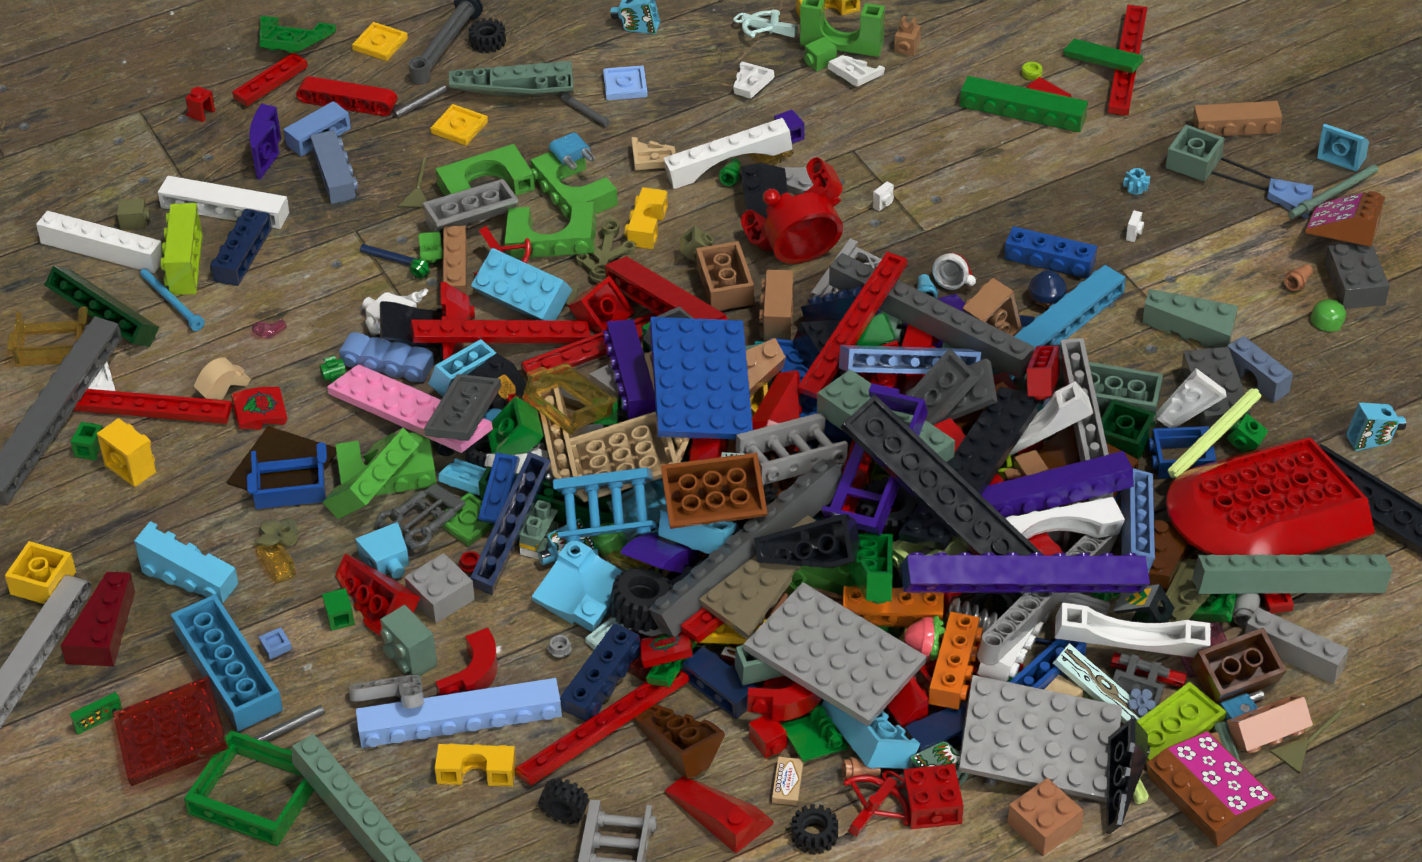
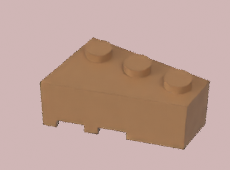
[746,338,786,398]

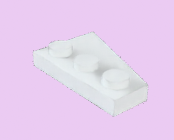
[1156,368,1227,428]

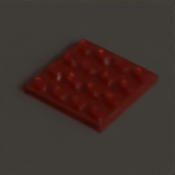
[113,676,229,786]

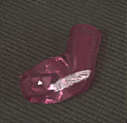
[252,319,287,338]

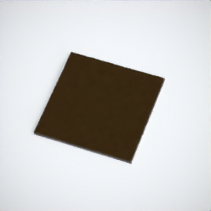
[227,426,337,507]

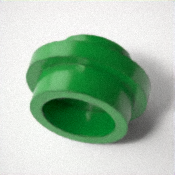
[409,259,430,279]

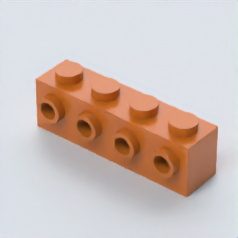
[843,585,944,627]
[929,612,983,710]

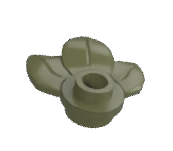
[254,518,299,547]

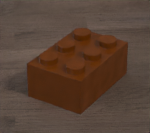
[1190,627,1287,704]

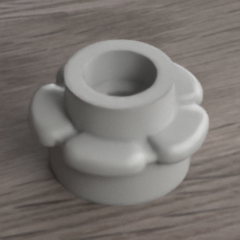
[548,635,572,658]

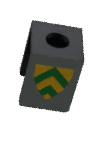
[1114,584,1175,623]

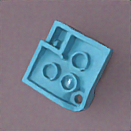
[532,541,622,632]

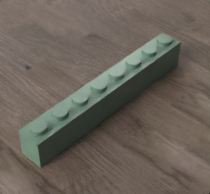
[1192,554,1392,594]
[292,733,423,862]

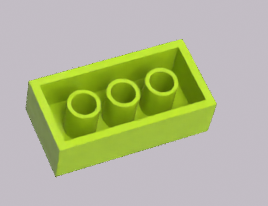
[161,203,203,295]

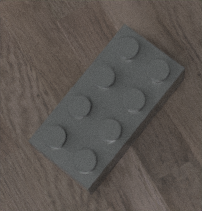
[1181,347,1251,433]

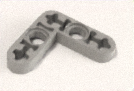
[348,675,424,708]

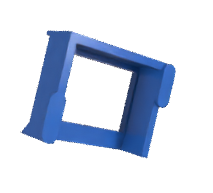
[247,442,327,509]

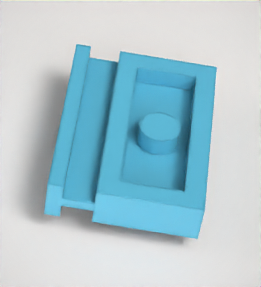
[438,458,486,496]

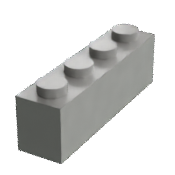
[1245,607,1349,684]

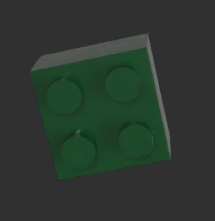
[1101,399,1156,460]

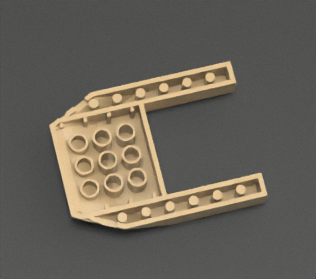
[535,351,690,502]

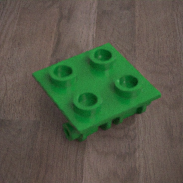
[781,704,848,762]

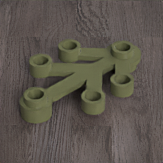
[576,219,636,283]

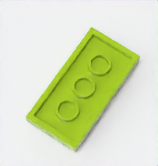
[1137,682,1227,764]

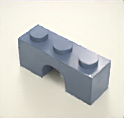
[1227,336,1293,403]

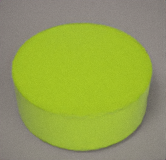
[1022,62,1043,80]

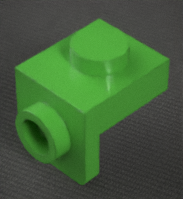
[419,231,443,263]

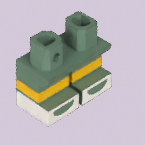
[519,500,559,560]

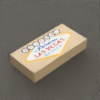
[772,757,804,806]

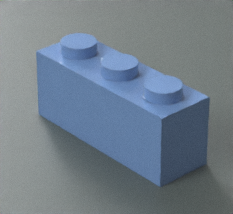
[284,101,351,157]

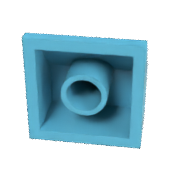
[1317,124,1369,172]

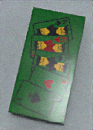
[70,692,123,735]

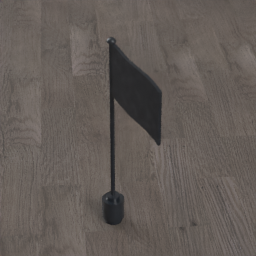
[380,301,456,456]

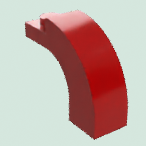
[435,627,498,696]
[747,682,822,721]

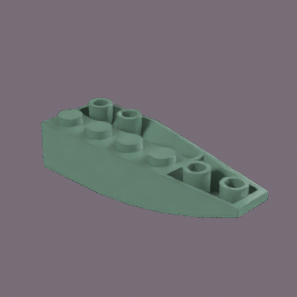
[449,61,574,97]

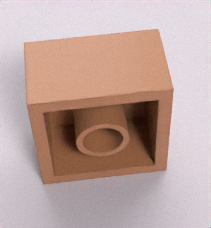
[1008,778,1084,856]

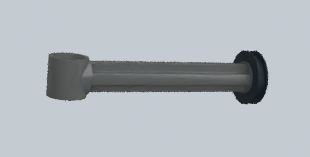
[409,0,483,85]

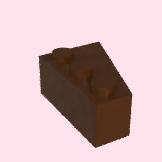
[1148,520,1194,593]

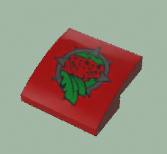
[231,387,287,430]
[641,631,693,668]

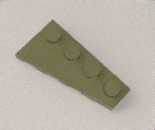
[1160,558,1211,622]

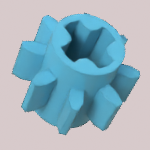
[1123,168,1150,195]

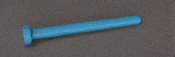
[140,269,205,331]

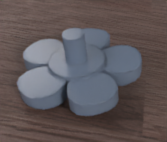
[1128,688,1156,717]

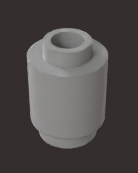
[1233,594,1260,627]

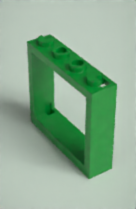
[184,730,314,846]

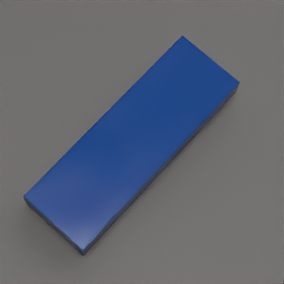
[478,452,520,524]

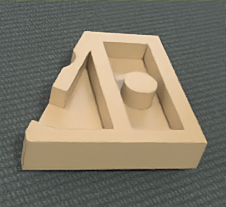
[631,137,676,170]

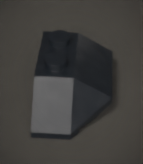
[741,163,788,218]

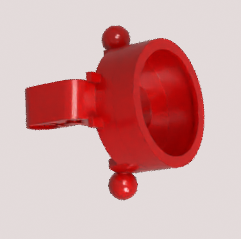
[740,157,843,264]

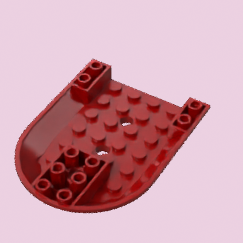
[1166,437,1375,555]

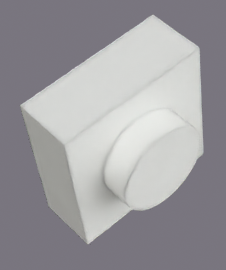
[873,181,894,211]
[1126,211,1144,242]

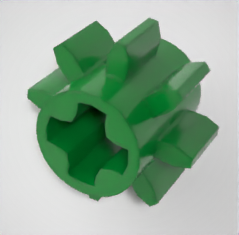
[319,355,346,383]

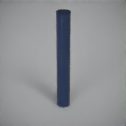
[360,244,418,266]

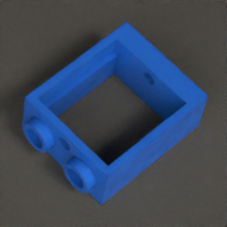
[1148,426,1216,479]

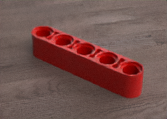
[296,76,398,116]

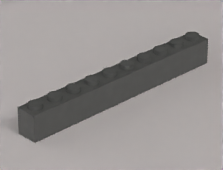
[829,253,1034,380]
[0,316,122,506]
[648,459,843,637]

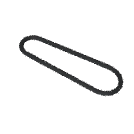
[1211,157,1274,191]

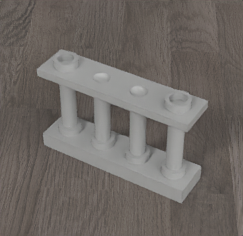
[736,412,848,485]
[578,799,657,862]

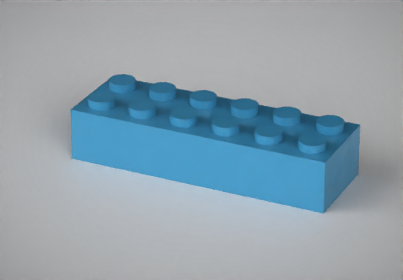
[171,594,283,732]

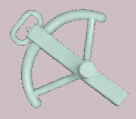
[733,10,798,38]

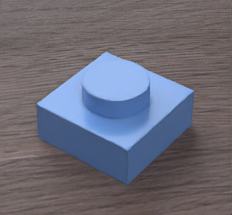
[259,627,292,659]

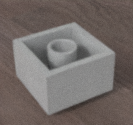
[404,553,475,624]

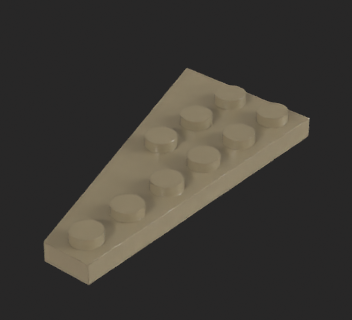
[699,515,816,640]

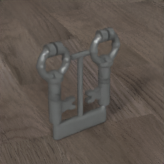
[375,484,465,550]

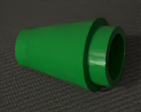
[719,158,741,186]

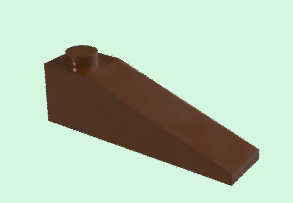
[632,704,725,780]

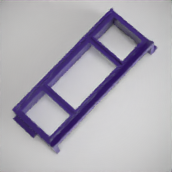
[821,383,928,536]

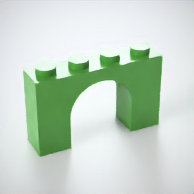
[800,0,885,57]
[436,144,535,196]
[530,151,618,220]
[505,202,597,259]
[322,427,419,519]
[335,432,437,495]

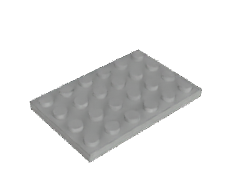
[743,582,927,726]
[958,675,1122,802]

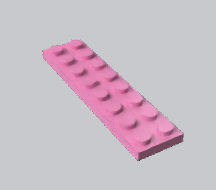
[327,364,493,453]

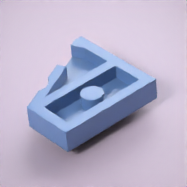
[1267,178,1313,219]

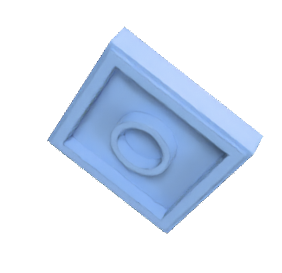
[603,65,648,100]

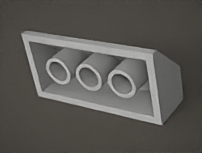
[423,179,518,234]

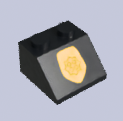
[468,353,531,410]

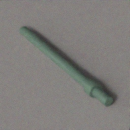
[1288,164,1378,219]

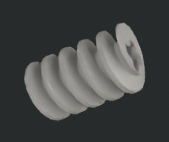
[943,597,997,633]

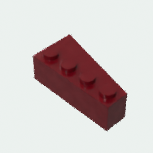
[60,572,135,667]

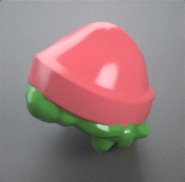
[903,616,945,661]

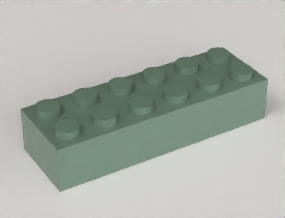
[1018,362,1163,417]
[817,369,955,462]

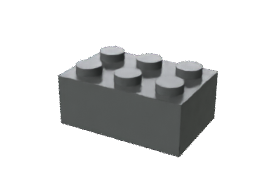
[1325,243,1389,309]

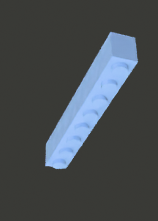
[356,678,562,748]

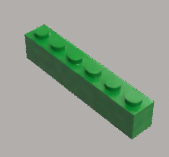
[960,76,1088,132]

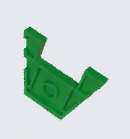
[260,15,336,53]

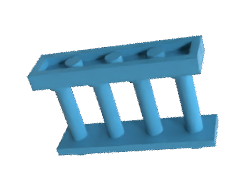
[553,467,658,543]

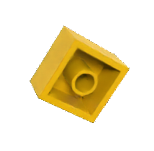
[97,418,156,487]
[5,541,76,604]

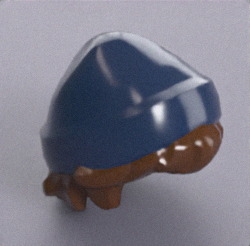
[1027,270,1068,309]

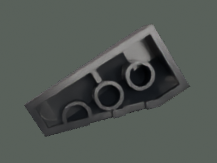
[754,514,860,568]
[1106,719,1150,834]

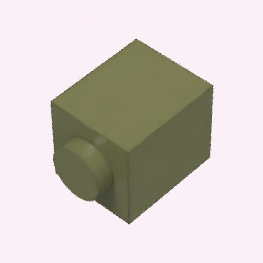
[117,199,151,230]

